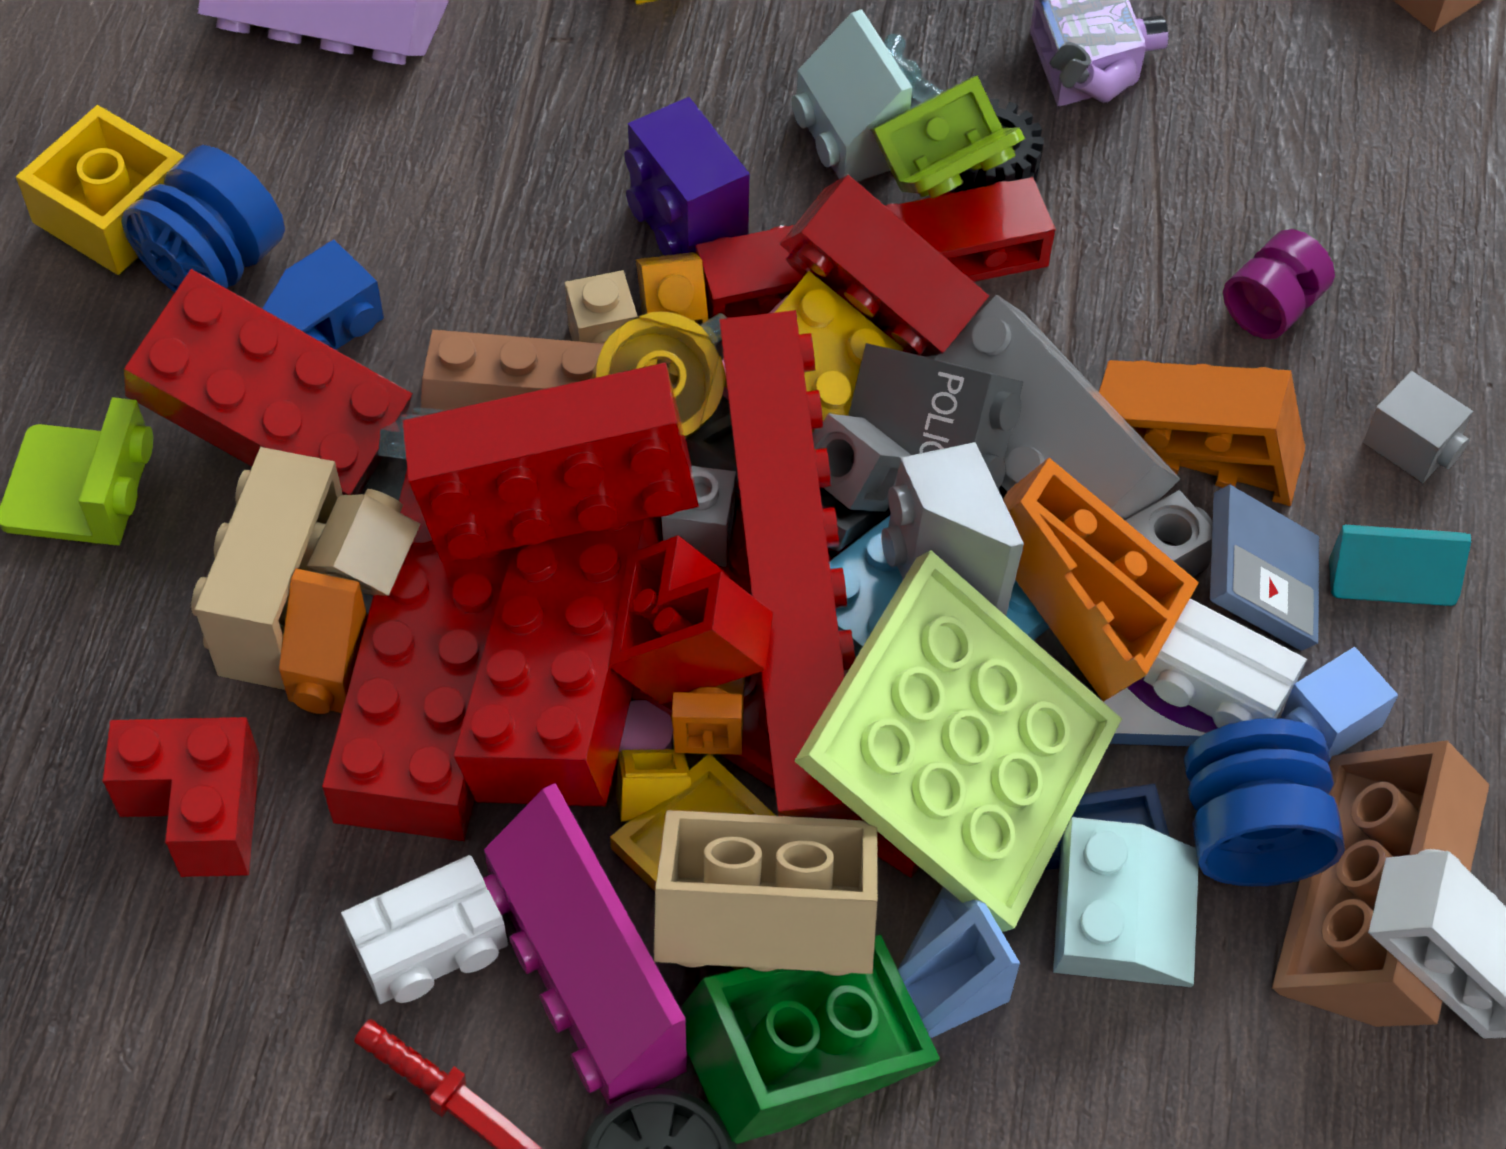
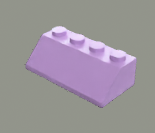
[198,0,449,65]

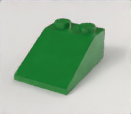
[680,935,940,1144]

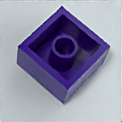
[624,97,750,256]

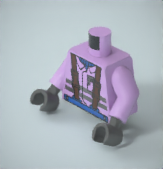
[1030,0,1168,106]

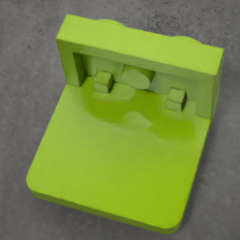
[871,75,1025,198]
[0,397,153,546]

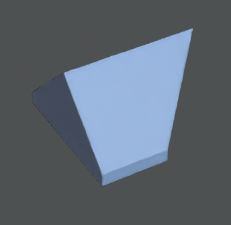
[897,887,1020,1038]

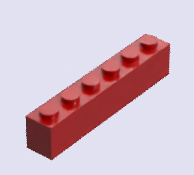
[696,177,1056,336]

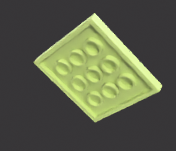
[795,550,1122,932]

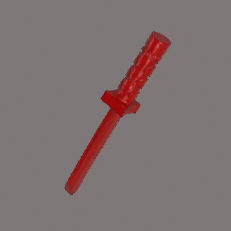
[354,1019,542,1149]

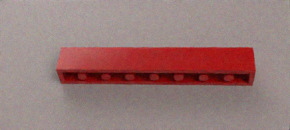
[719,310,861,820]

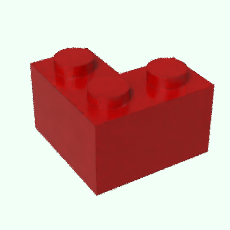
[608,535,773,704]
[103,717,259,877]

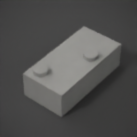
[934,294,1180,520]

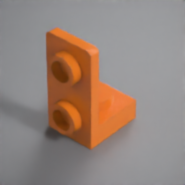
[672,677,745,755]

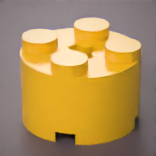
[592,312,725,439]

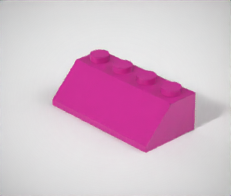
[483,783,687,1106]

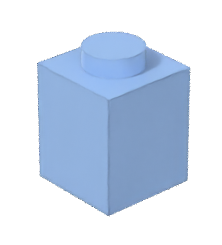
[1281,647,1398,760]

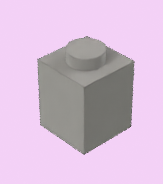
[1363,371,1473,483]

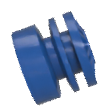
[121,145,285,292]
[1184,719,1345,886]

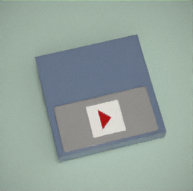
[1210,484,1319,651]

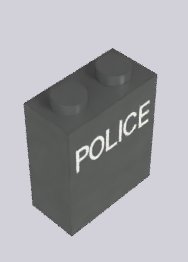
[848,343,1023,489]

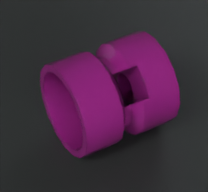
[1222,229,1335,339]

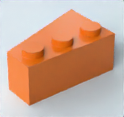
[1099,360,1305,506]
[1003,458,1199,702]

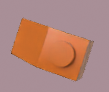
[279,568,368,714]

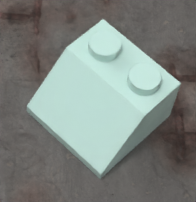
[792,9,912,181]
[1053,817,1199,987]

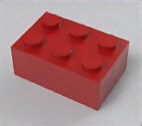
[780,174,989,357]

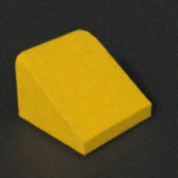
[617,749,691,821]

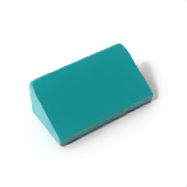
[1329,524,1471,606]

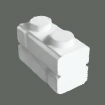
[1144,599,1307,728]
[341,855,508,1004]

